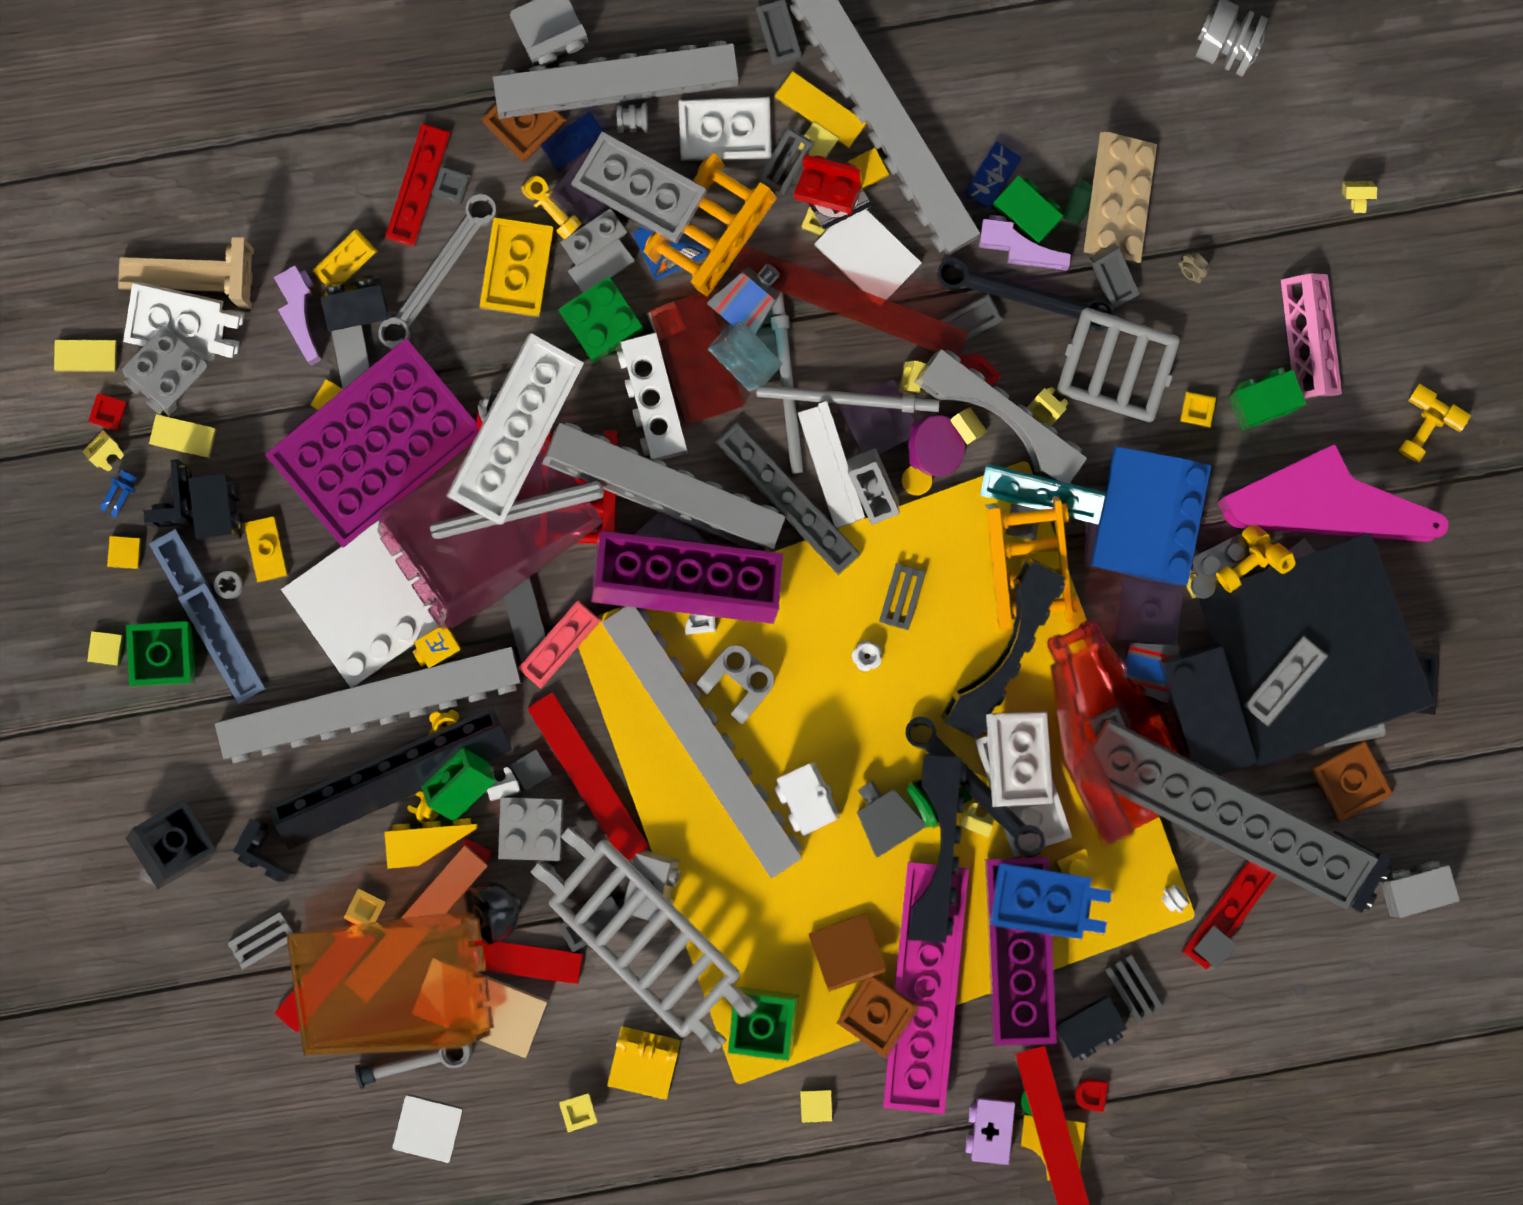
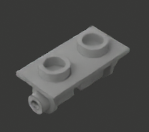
[560,208,627,267]

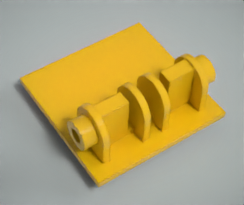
[607,1026,681,1100]

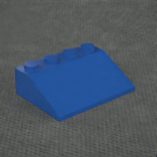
[1090,447,1211,586]

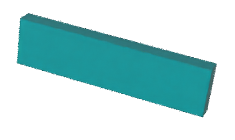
[980,464,1106,524]

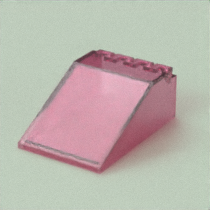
[377,438,603,630]

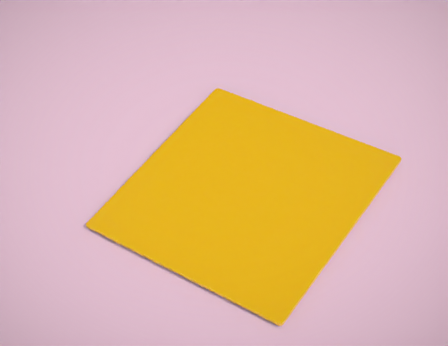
[578,461,1195,1084]

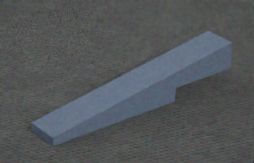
[149,528,265,704]

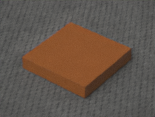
[481,104,566,164]
[1310,740,1394,823]
[808,914,887,992]
[837,975,921,1058]

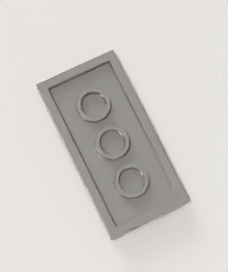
[571,132,707,244]

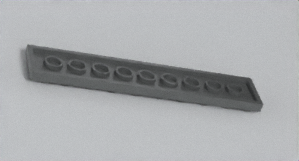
[1078,719,1378,910]

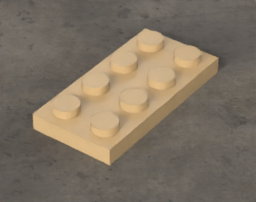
[1084,132,1157,264]

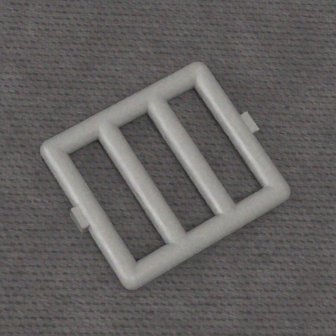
[1057,308,1180,422]

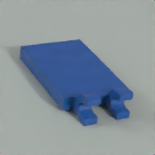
[989,863,1112,939]

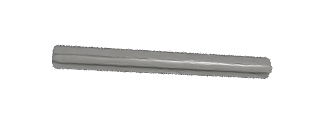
[430,481,604,539]

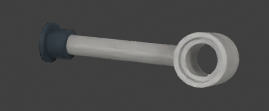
[355,1035,473,1089]

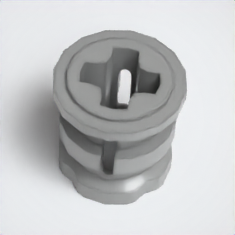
[616,103,648,133]

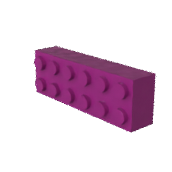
[591,531,783,624]
[984,857,1057,1046]

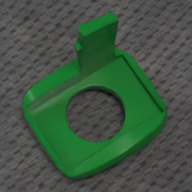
[906,779,972,828]

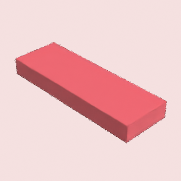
[518,600,602,689]

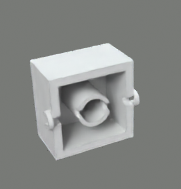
[775,762,841,835]

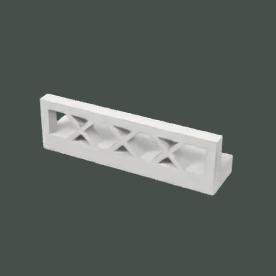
[798,401,865,528]

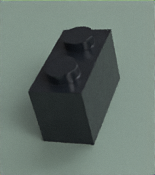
[320,276,389,332]
[1056,995,1127,1060]

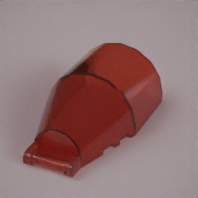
[1047,619,1185,846]

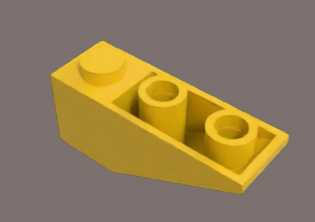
[385,818,479,868]

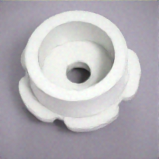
[852,641,882,671]
[1162,884,1189,913]

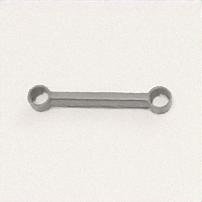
[378,194,497,350]

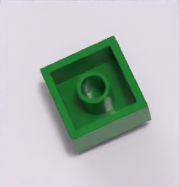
[558,276,644,364]
[1229,368,1306,432]
[126,621,196,687]
[728,987,800,1061]

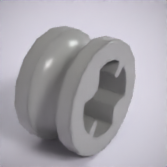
[214,571,243,599]

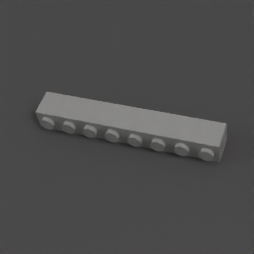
[493,41,738,119]
[542,423,786,552]

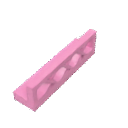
[1281,273,1342,399]

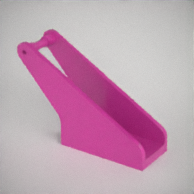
[1217,444,1449,542]

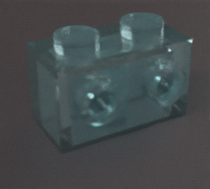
[708,321,783,391]

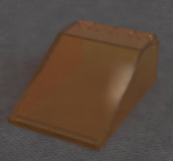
[286,912,494,1056]

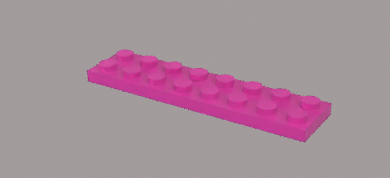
[883,862,969,1114]

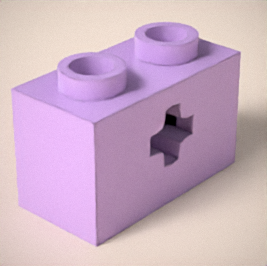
[965,1097,1015,1165]

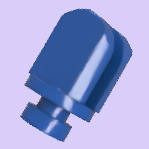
[99,469,137,518]

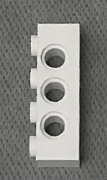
[617,333,687,460]

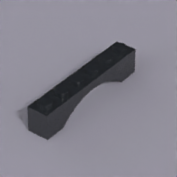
[941,556,1065,739]
[908,754,967,943]

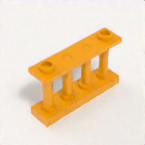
[643,153,777,297]
[985,496,1078,630]

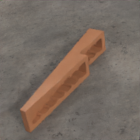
[344,845,489,1003]

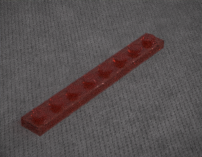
[731,245,969,357]

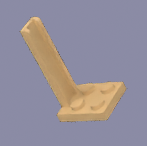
[118,237,254,309]

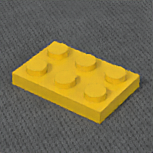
[479,217,554,317]

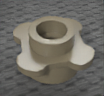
[1179,253,1209,283]

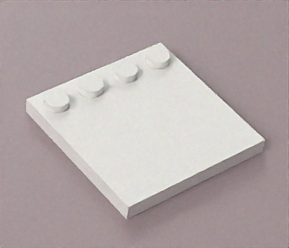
[281,519,452,688]

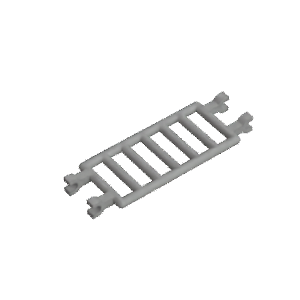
[531,825,758,1052]

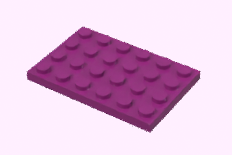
[265,338,479,548]

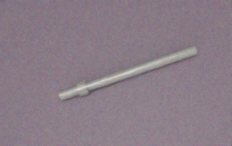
[771,292,803,474]
[757,385,940,413]

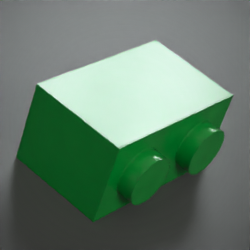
[992,176,1063,245]
[421,747,496,821]

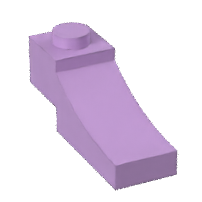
[979,215,1071,270]
[274,266,322,366]

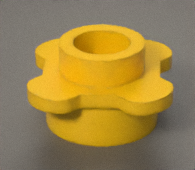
[429,710,459,735]

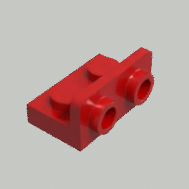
[794,155,863,214]

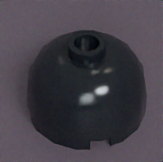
[464,882,521,945]

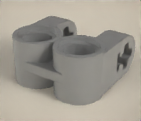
[696,645,774,724]

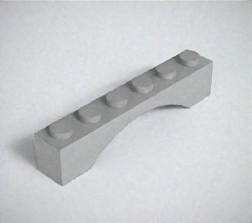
[914,349,1087,484]

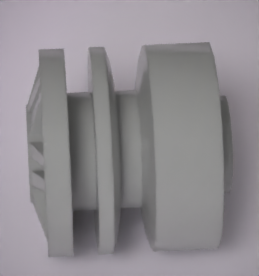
[1195,0,1268,77]

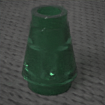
[1063,179,1093,226]

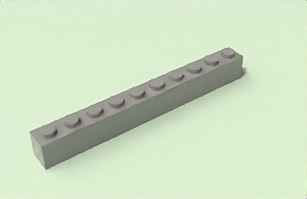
[790,0,980,256]
[602,606,804,879]
[214,647,522,764]

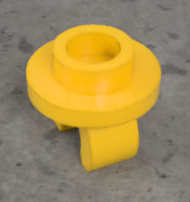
[407,791,440,823]

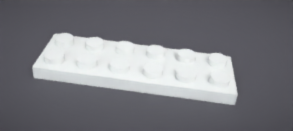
[446,333,584,525]

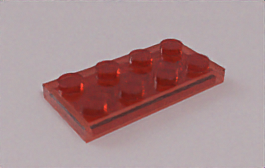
[649,293,744,426]

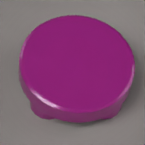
[909,415,965,476]

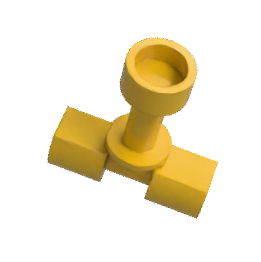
[521,176,582,239]
[1399,383,1471,463]
[1216,525,1296,593]

